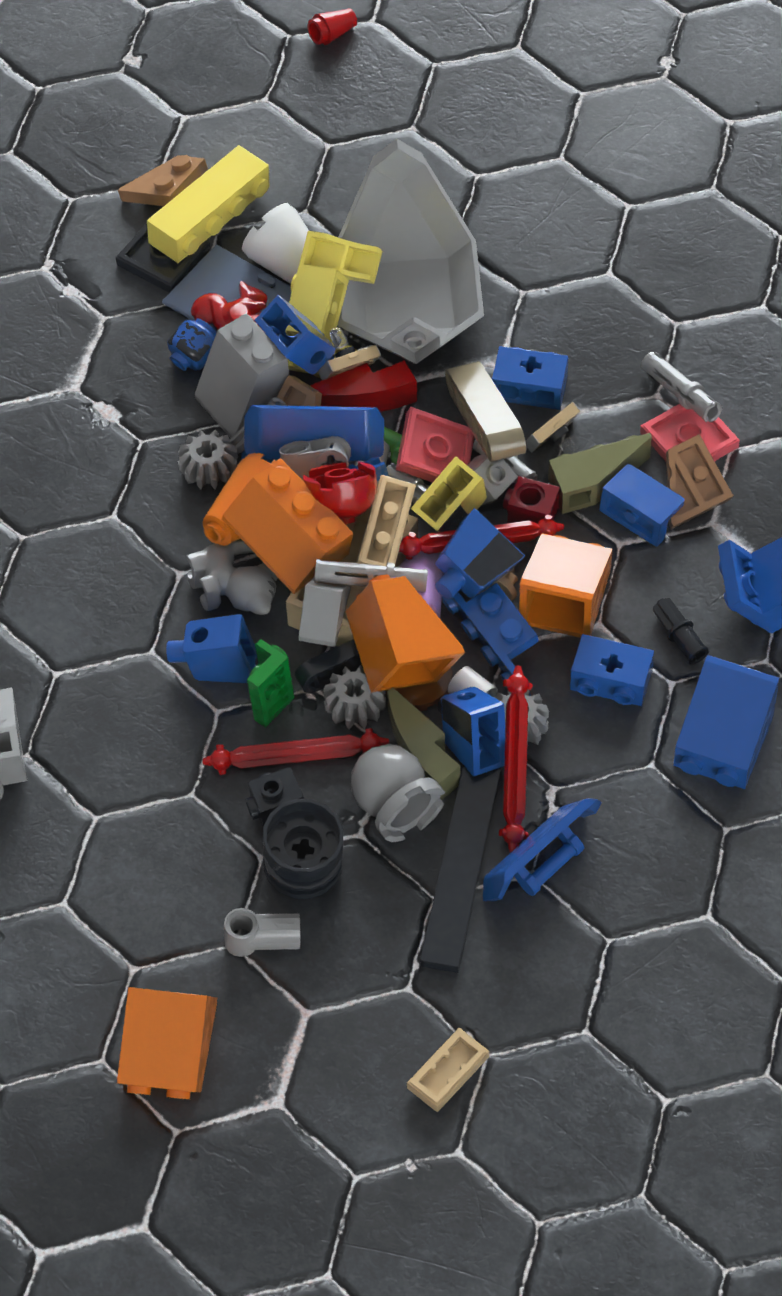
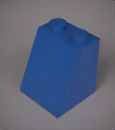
[673,655,779,789]

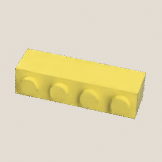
[147,145,269,263]

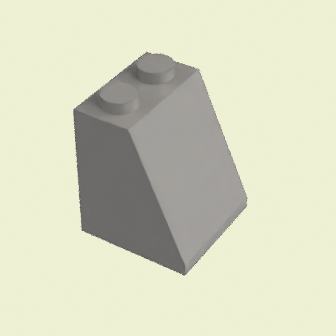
[195,313,289,438]

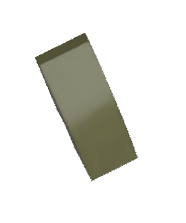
[387,687,461,800]

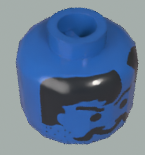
[167,318,217,371]

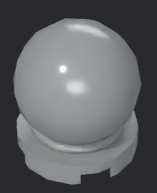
[351,744,445,842]

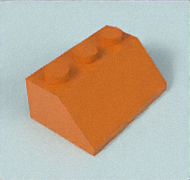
[222,458,353,594]

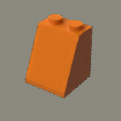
[519,533,612,638]
[345,575,465,693]
[117,987,218,1099]

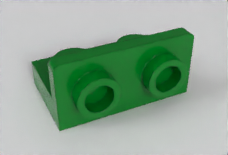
[247,639,294,728]

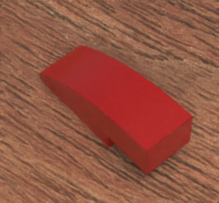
[310,360,417,412]

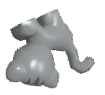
[186,540,278,615]

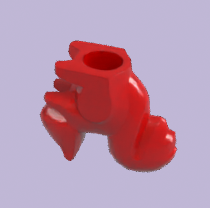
[191,281,268,330]

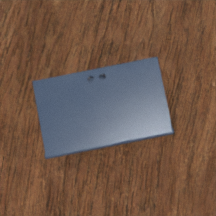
[162,244,292,332]

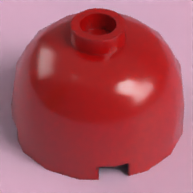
[303,462,377,525]

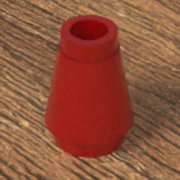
[307,8,357,45]

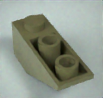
[548,433,652,514]

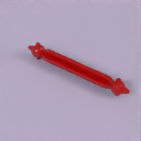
[398,515,564,560]
[499,666,533,853]
[202,728,389,775]

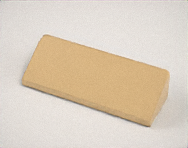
[353,474,416,577]

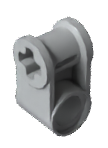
[279,436,351,480]

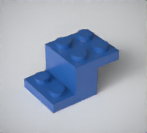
[718,537,782,633]

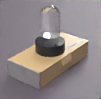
[318,327,381,380]
[525,402,581,454]

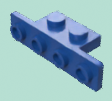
[442,583,539,696]

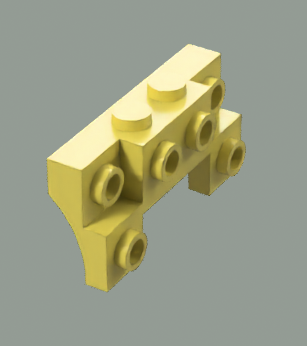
[286,231,383,378]

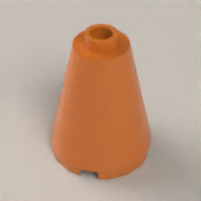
[202,453,275,546]

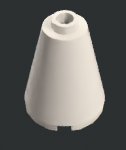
[242,203,309,284]

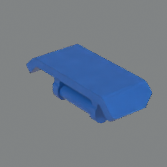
[244,405,384,461]
[483,798,602,901]

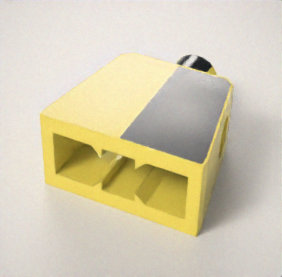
[411,456,487,532]

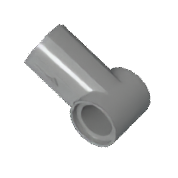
[224,908,300,957]

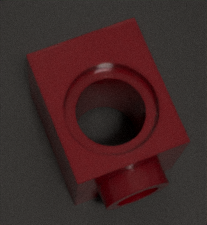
[503,476,560,523]

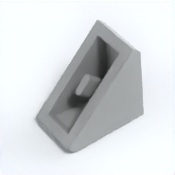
[299,578,351,647]

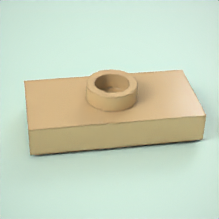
[407,1028,489,1112]

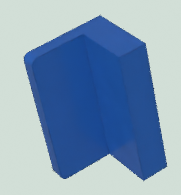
[599,464,685,547]

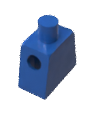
[166,614,257,683]

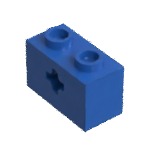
[492,346,568,410]
[570,634,654,706]

